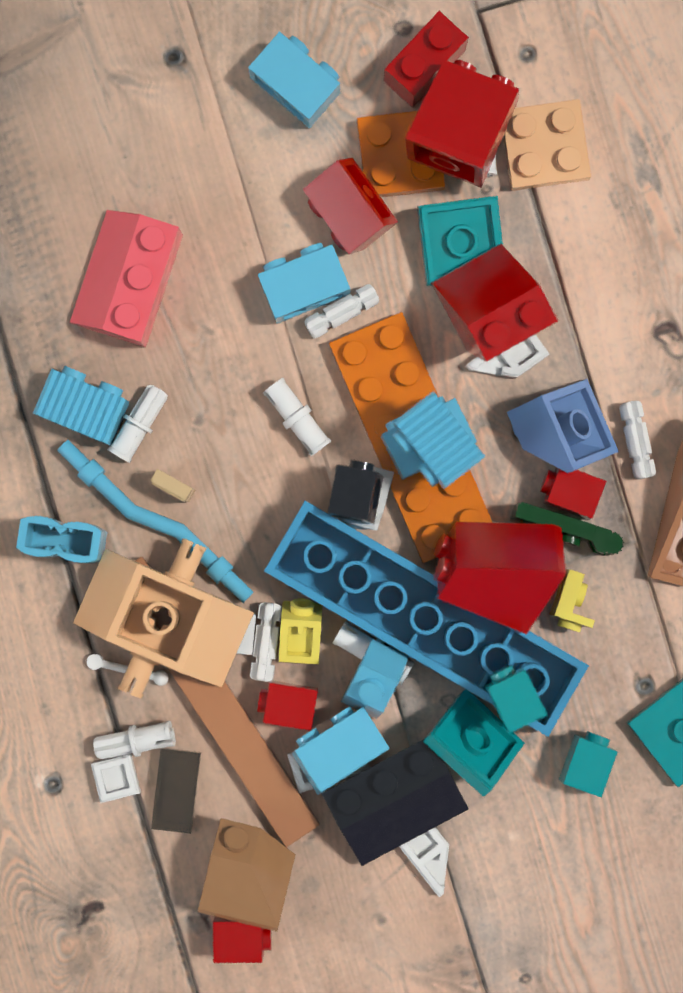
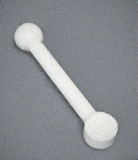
[87,654,169,686]

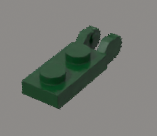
[510,502,624,556]

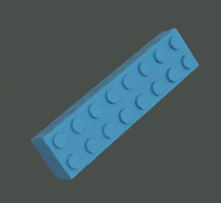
[264,501,589,737]

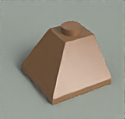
[198,818,296,932]

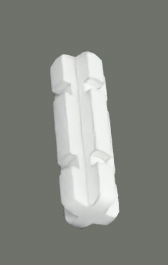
[305,284,379,338]
[619,401,656,479]
[250,602,282,682]

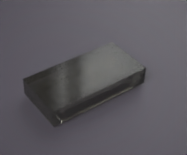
[151,748,202,834]

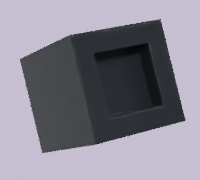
[328,460,384,524]

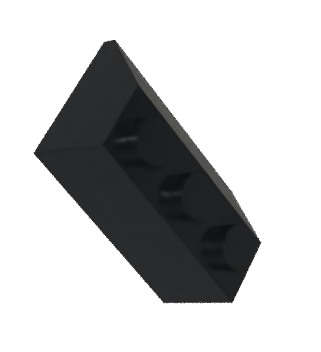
[322,739,469,866]

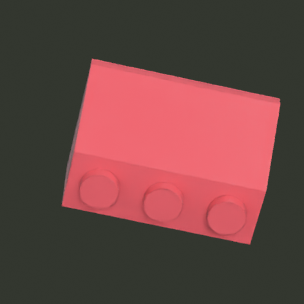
[70,210,183,348]

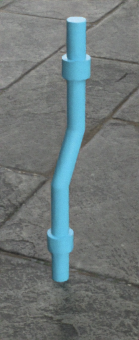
[57,440,254,603]

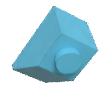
[341,638,409,719]

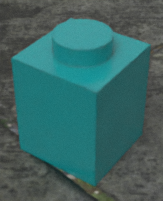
[484,665,547,733]
[559,731,618,798]

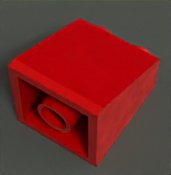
[405,60,519,188]
[431,244,559,362]
[434,522,566,634]

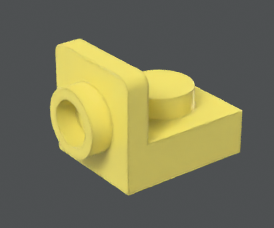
[549,569,595,633]
[278,598,322,664]

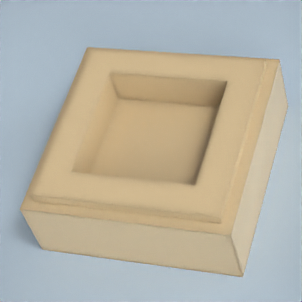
[150,469,196,503]

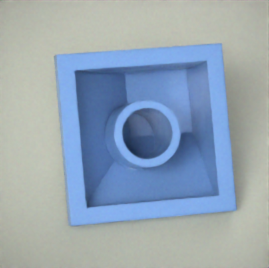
[507,379,619,473]

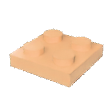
[503,99,591,191]

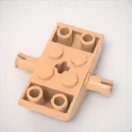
[73,538,254,698]

